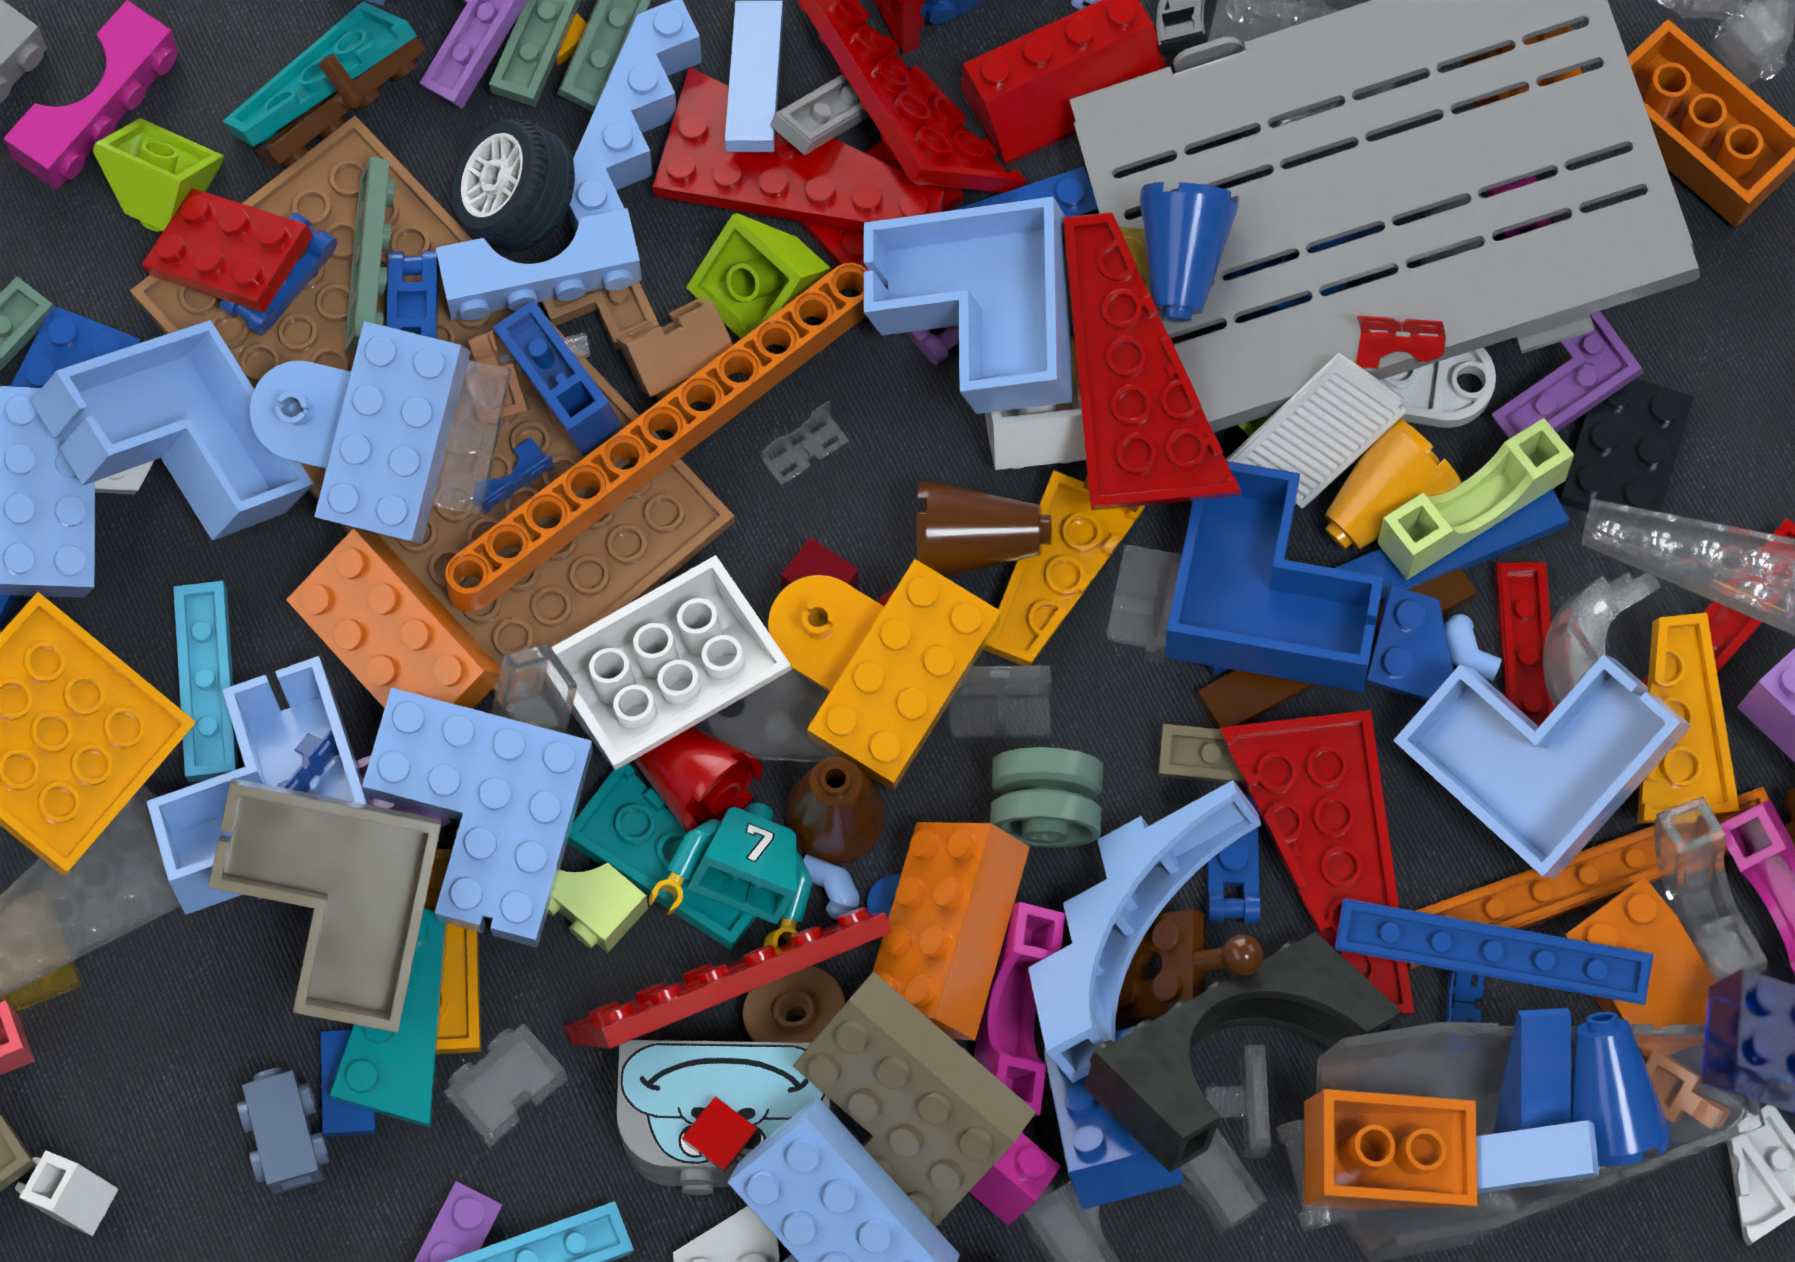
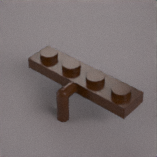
[255,37,425,167]

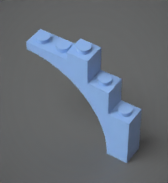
[1028,780,1261,1083]

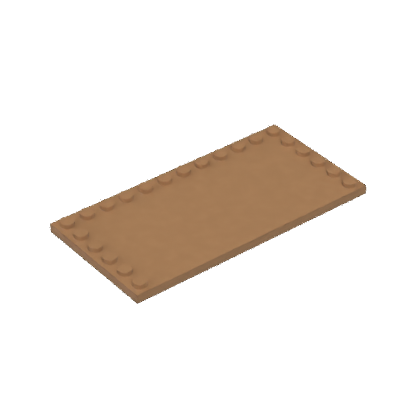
[130,116,735,710]

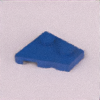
[1365,585,1454,702]

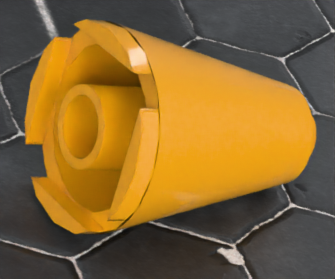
[1324,418,1461,550]

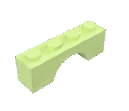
[1378,418,1574,580]
[455,820,648,953]

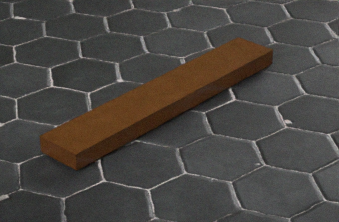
[1197,568,1477,729]

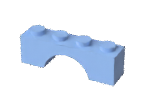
[436,208,642,321]

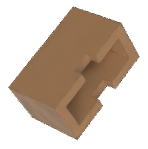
[616,296,733,399]

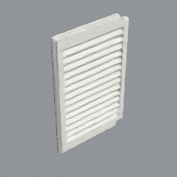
[1226,353,1407,508]

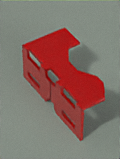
[1356,315,1446,369]

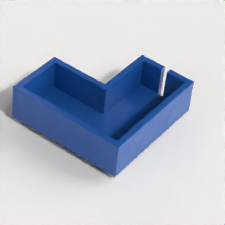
[1165,461,1384,692]

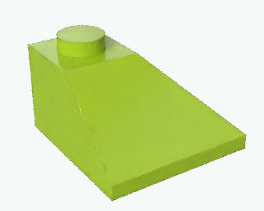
[93,118,224,232]
[686,213,831,339]

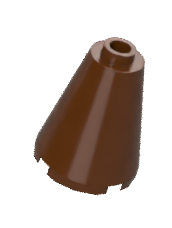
[916,481,1052,577]
[785,757,886,864]

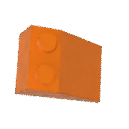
[1563,876,1732,1064]
[1304,1089,1477,1209]

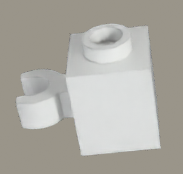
[15,1150,119,1236]

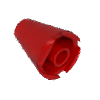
[633,727,762,833]

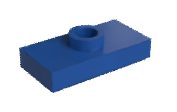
[321,1030,377,1137]

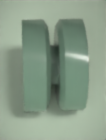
[990,747,1103,848]

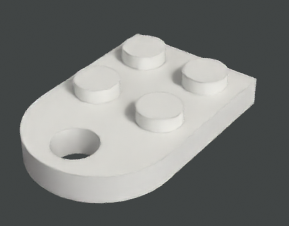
[1380,347,1496,428]

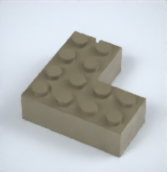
[208,778,441,1033]
[792,971,1036,1227]

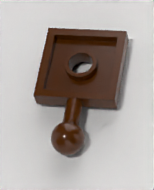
[1115,909,1264,1026]

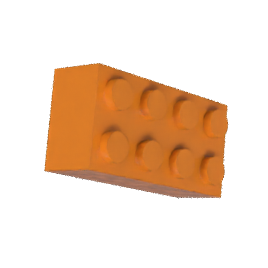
[1628,19,1795,228]
[286,528,506,709]
[873,822,1030,1041]

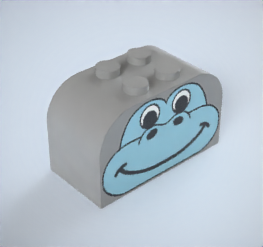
[617,1040,830,1195]

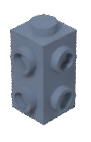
[237,1068,330,1194]

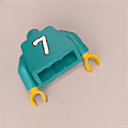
[649,803,812,948]

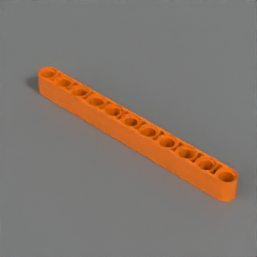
[445,263,868,612]

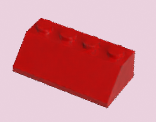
[961,0,1167,166]

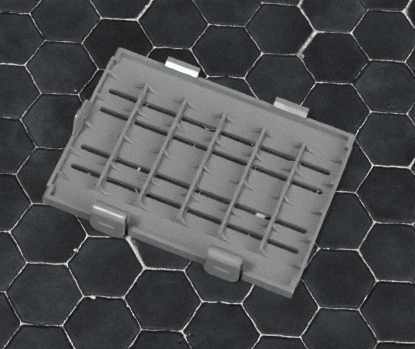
[1070,0,1700,432]

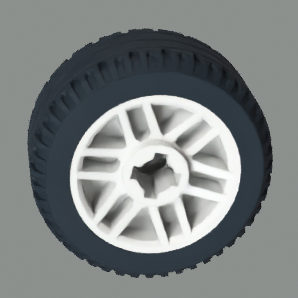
[452,118,575,252]

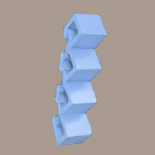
[566,0,702,234]

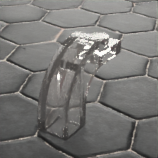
[1543,570,1661,708]
[1654,797,1768,989]

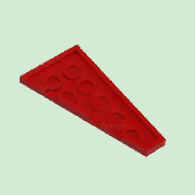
[798,0,1027,193]
[653,67,945,231]
[1063,212,1241,511]
[1218,710,1414,1016]
[564,907,892,1049]

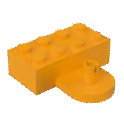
[768,559,1001,791]

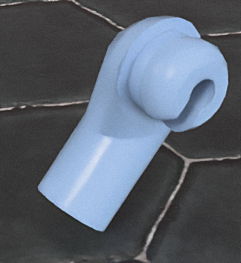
[1444,614,1502,682]
[803,854,860,919]

